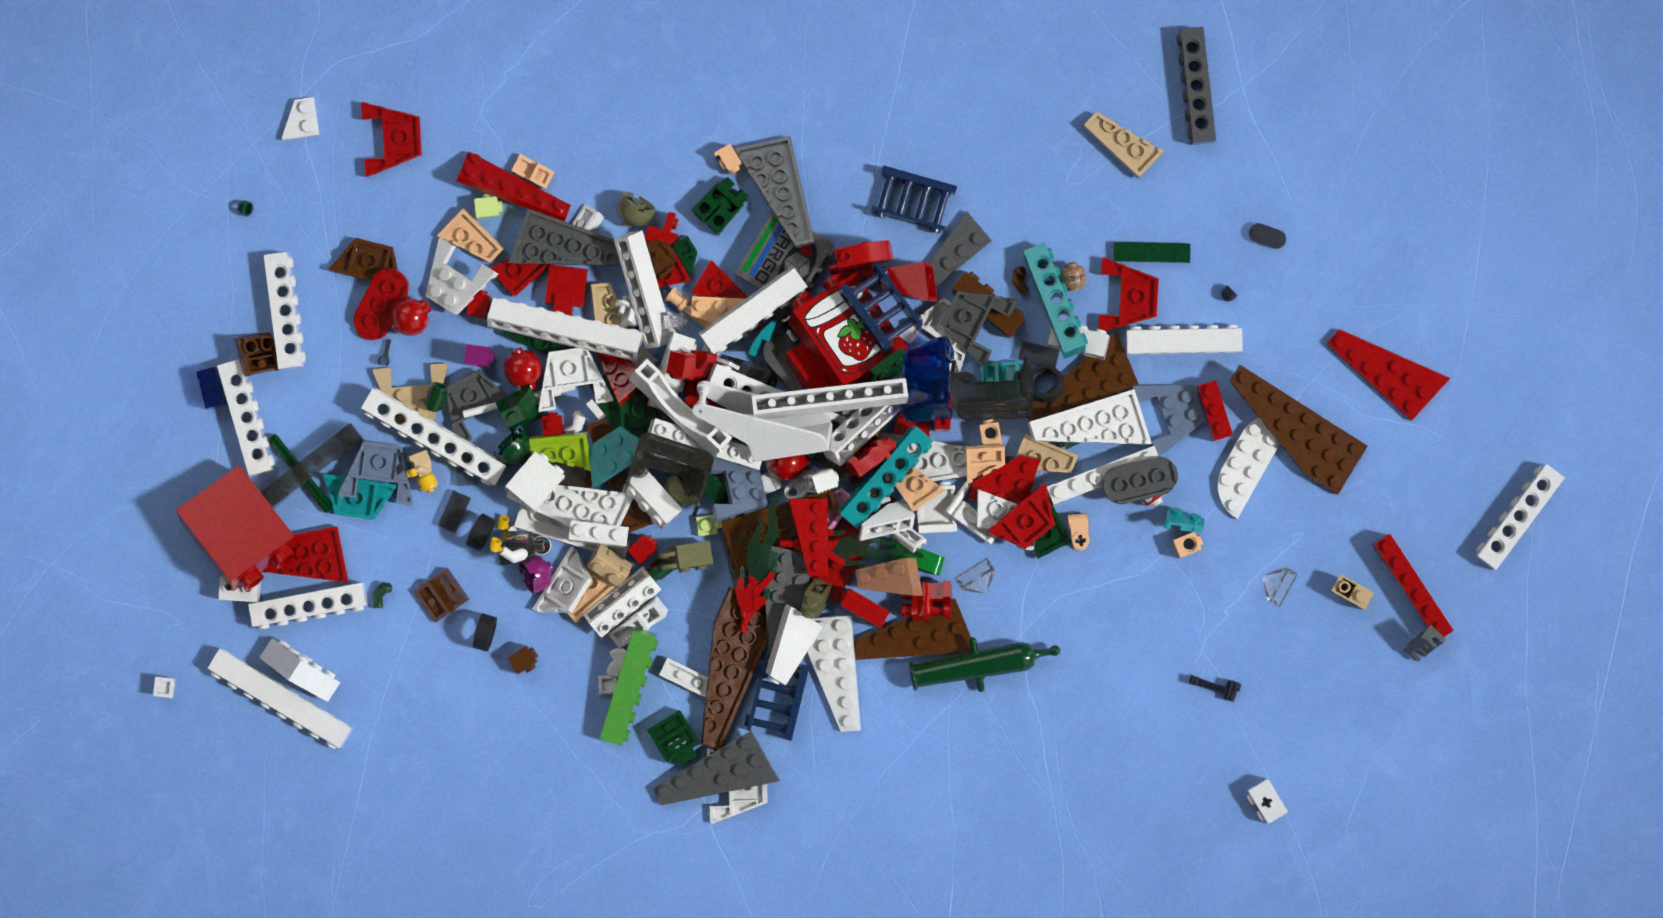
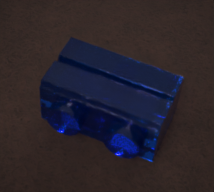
[196,367,227,410]

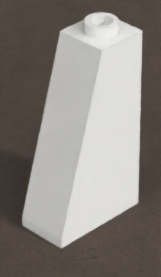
[766,604,823,685]

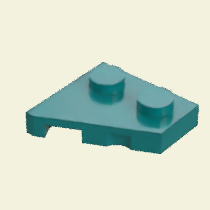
[1164,507,1205,533]

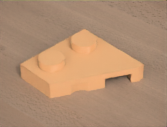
[966,444,1005,483]

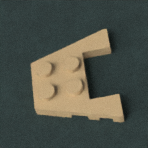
[373,363,448,424]

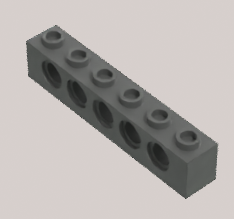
[1176,27,1216,145]

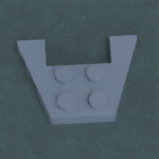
[1132,385,1205,456]
[338,441,413,505]
[701,455,767,523]

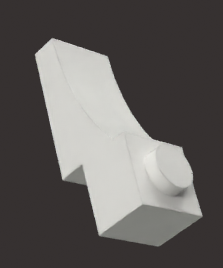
[608,596,668,649]

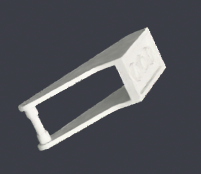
[692,381,832,462]

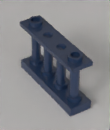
[871,165,957,234]
[839,263,923,354]
[744,655,810,741]

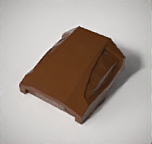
[234,332,279,377]

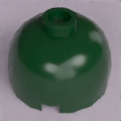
[494,428,531,466]

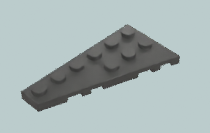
[734,136,815,248]
[508,209,621,266]
[652,731,780,805]

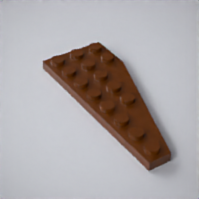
[1229,365,1368,495]
[701,587,768,750]

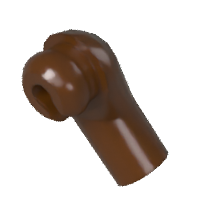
[1012,266,1030,295]

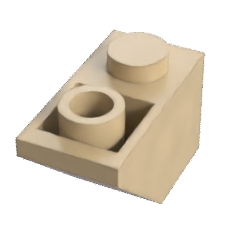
[1331,574,1374,610]

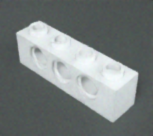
[647,332,697,410]

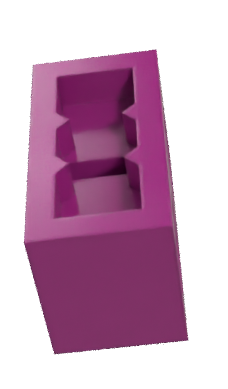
[464,344,495,369]

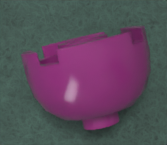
[518,555,553,594]

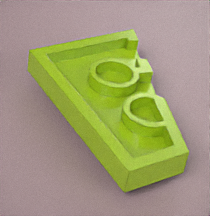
[529,432,591,471]

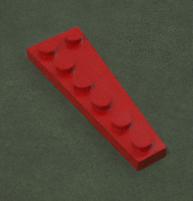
[457,151,571,222]

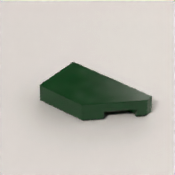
[671,236,698,276]

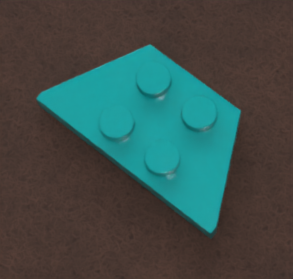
[589,426,656,488]
[323,474,397,520]

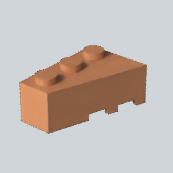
[855,558,923,596]

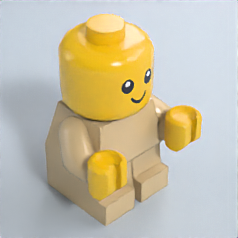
[405,450,438,493]

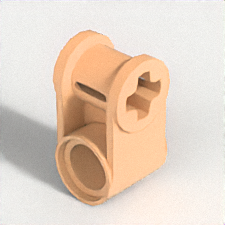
[1067,513,1089,551]

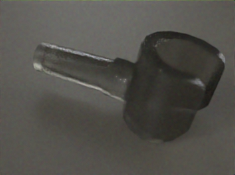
[378,339,391,366]

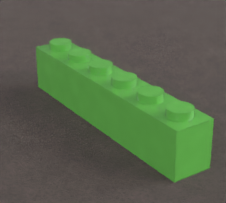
[600,627,659,746]

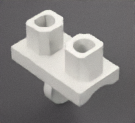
[615,295,639,328]

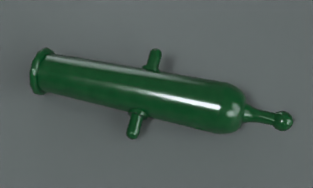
[909,637,1060,692]

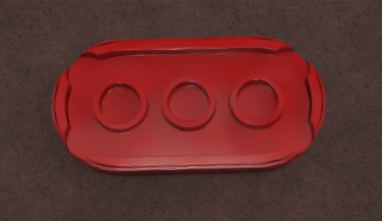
[353,268,409,340]

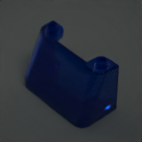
[900,336,955,422]

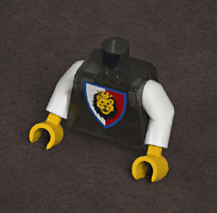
[490,515,545,565]

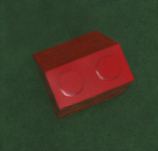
[878,262,938,302]

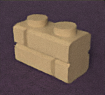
[587,545,633,587]

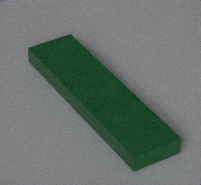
[1113,242,1190,263]

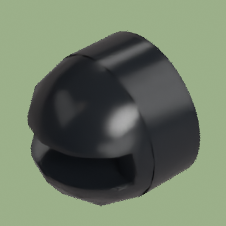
[1221,285,1238,302]

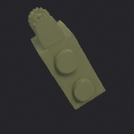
[659,541,714,573]
[800,578,833,618]

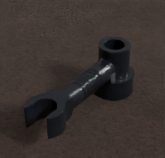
[1189,675,1242,702]

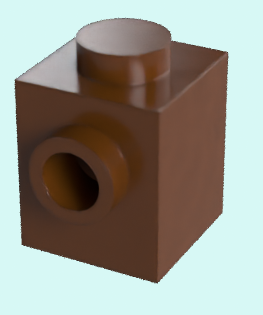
[507,646,539,675]

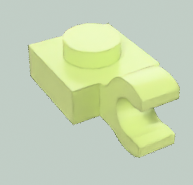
[696,515,726,536]

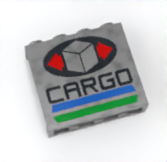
[735,211,834,310]

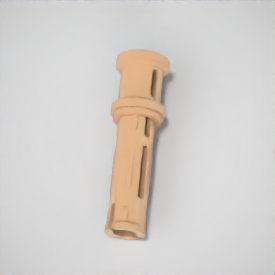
[665,287,711,328]

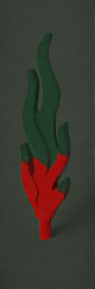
[736,493,782,633]
[780,529,924,566]

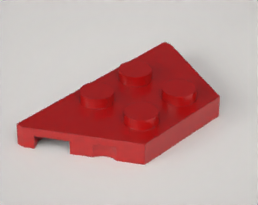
[987,483,1055,549]

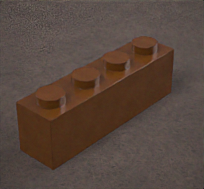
[951,271,1025,339]

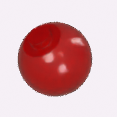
[390,298,432,336]
[503,348,542,390]
[767,454,810,481]

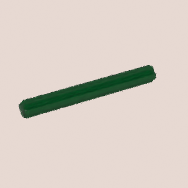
[268,434,333,513]

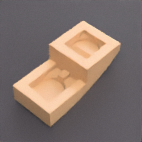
[510,154,555,189]

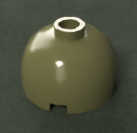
[617,191,656,227]
[665,467,703,507]

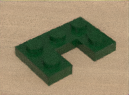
[869,347,906,382]

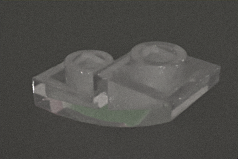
[660,312,691,333]

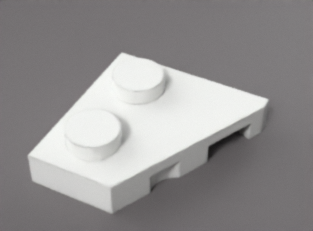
[282,97,320,141]

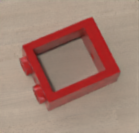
[839,589,890,628]

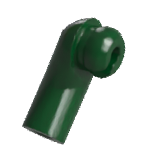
[373,582,392,608]

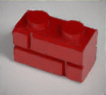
[628,535,658,564]

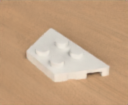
[532,546,592,613]

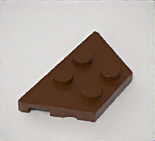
[329,238,398,281]

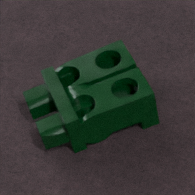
[691,177,748,236]

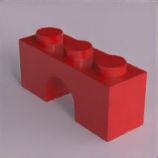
[666,350,717,380]
[1196,380,1233,442]

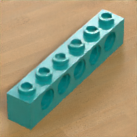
[1023,243,1088,359]
[837,424,933,528]

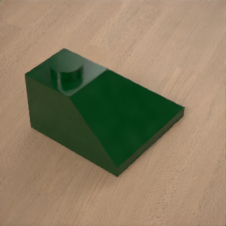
[495,385,546,432]

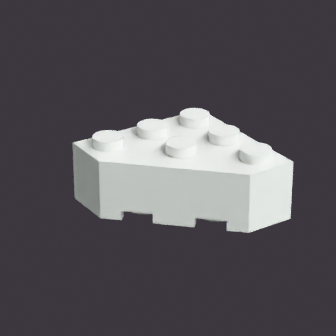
[259,639,340,702]

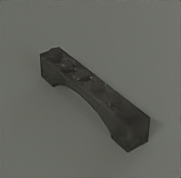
[261,423,364,509]

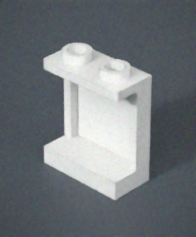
[505,451,565,514]
[917,482,957,534]

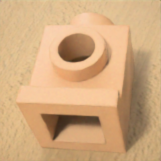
[714,144,742,175]

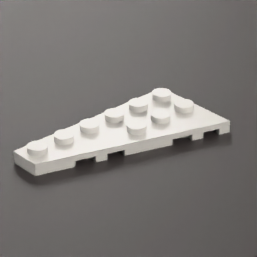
[506,485,633,527]

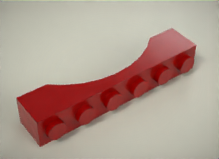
[1371,534,1454,637]

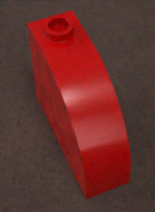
[834,240,894,272]

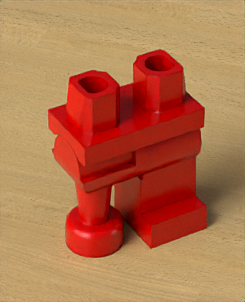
[844,437,897,477]
[901,580,952,621]

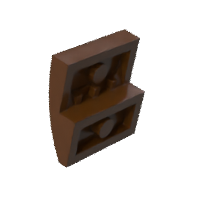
[414,568,469,623]

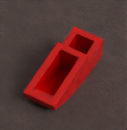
[785,344,830,390]

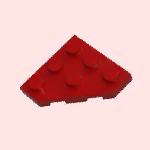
[968,454,1040,504]

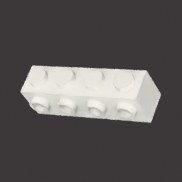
[583,567,661,638]

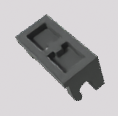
[1403,625,1446,661]

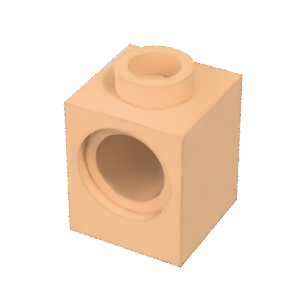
[979,419,1002,445]
[1172,532,1203,558]

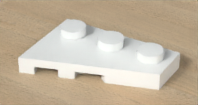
[976,489,1018,529]

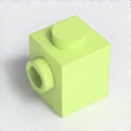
[474,194,503,220]

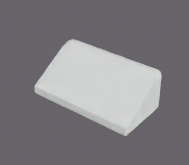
[572,204,604,232]

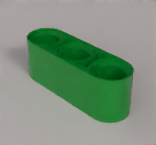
[887,539,946,576]

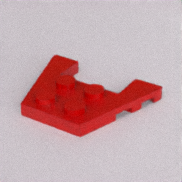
[361,102,422,177]
[1098,257,1159,331]

